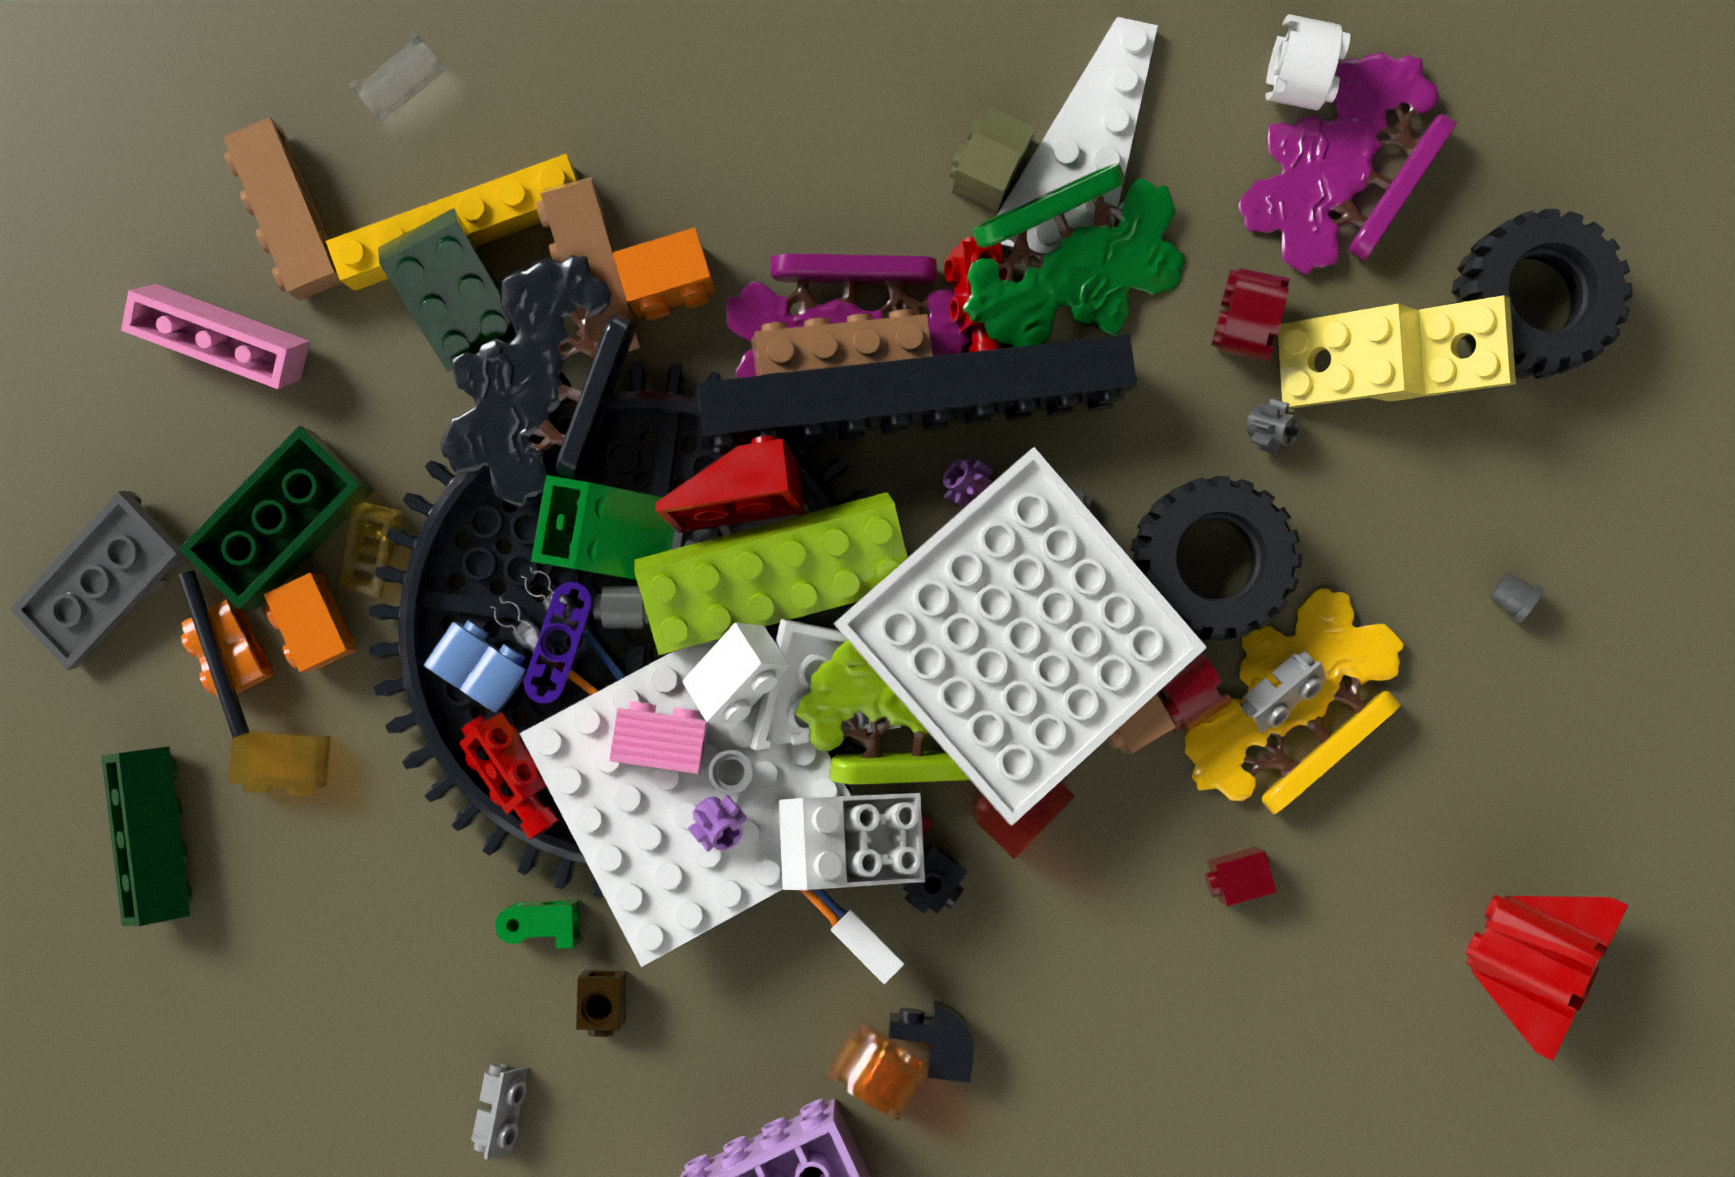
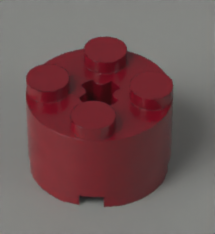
[1211,268,1290,362]
[1156,651,1232,732]

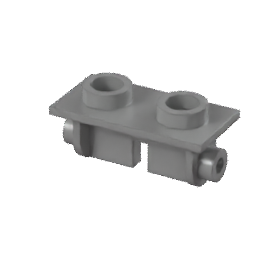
[1239,651,1326,734]
[471,1063,528,1159]

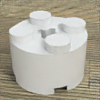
[1265,14,1350,111]

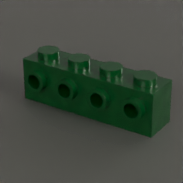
[101,746,193,926]

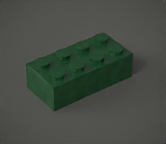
[178,426,374,610]

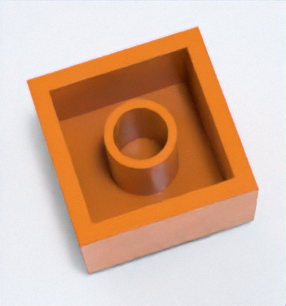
[612,227,717,321]

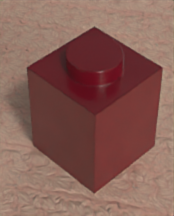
[1205,847,1277,907]

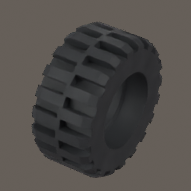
[1451,208,1632,379]
[1130,476,1302,640]

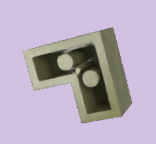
[949,106,1036,213]

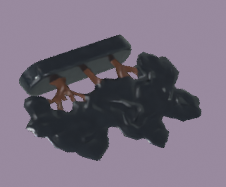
[440,255,636,507]

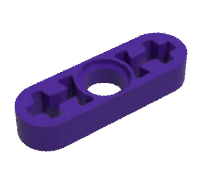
[524,582,593,703]

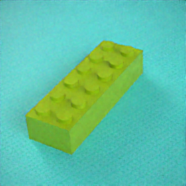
[634,492,908,655]

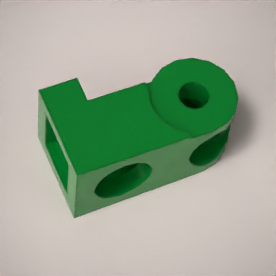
[494,900,581,949]

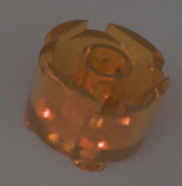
[825,1023,926,1121]

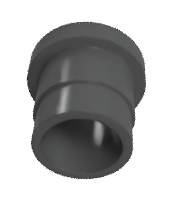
[1489,572,1545,623]

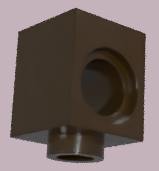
[576,970,626,1037]

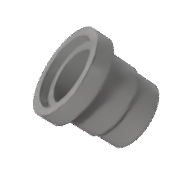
[708,750,753,795]

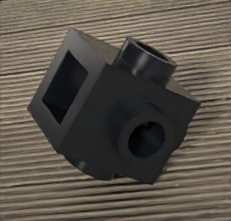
[902,843,968,914]

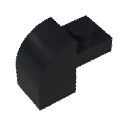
[888,1001,974,1083]

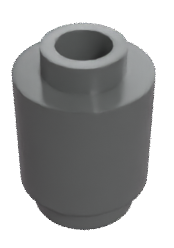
[594,586,649,629]

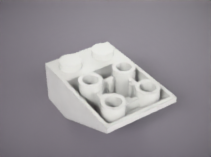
[779,793,925,890]

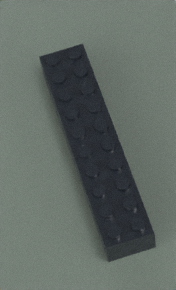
[694,334,1137,455]

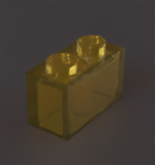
[228,730,331,796]

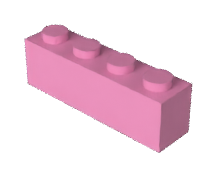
[121,284,310,389]

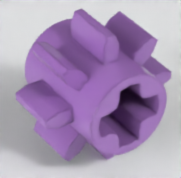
[943,455,993,508]
[688,795,747,852]

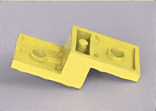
[1278,295,1516,409]

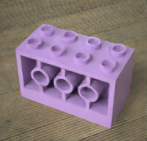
[680,1098,871,1177]

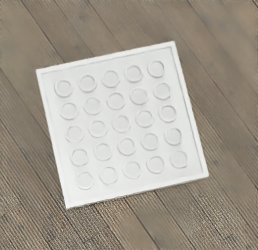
[833,447,1207,825]
[520,639,851,967]

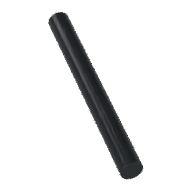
[177,571,250,738]

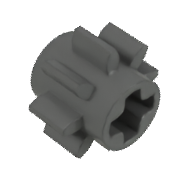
[1246,398,1300,454]

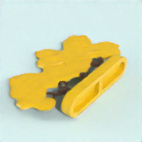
[1185,588,1404,815]

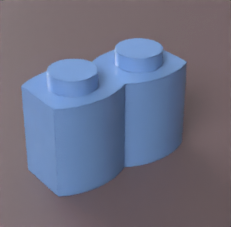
[424,620,528,713]

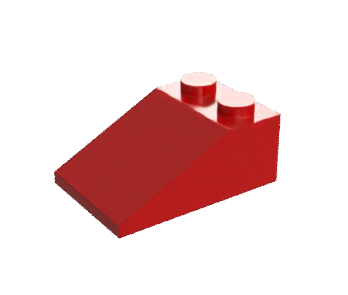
[655,436,805,533]

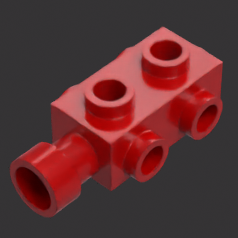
[944,237,1007,352]
[459,712,559,840]

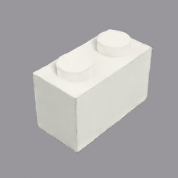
[682,622,790,724]

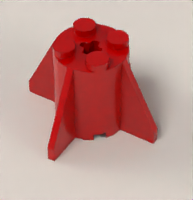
[1465,894,1628,1062]

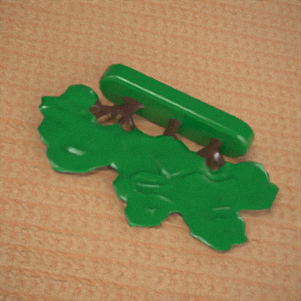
[963,163,1185,347]

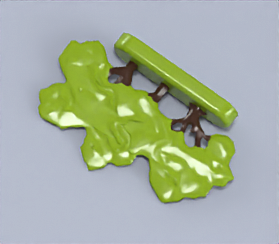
[795,640,970,784]

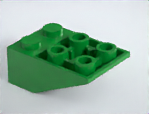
[531,475,675,580]

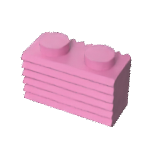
[609,701,709,775]

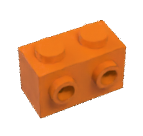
[264,572,358,672]

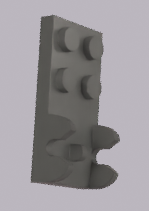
[10,491,190,670]

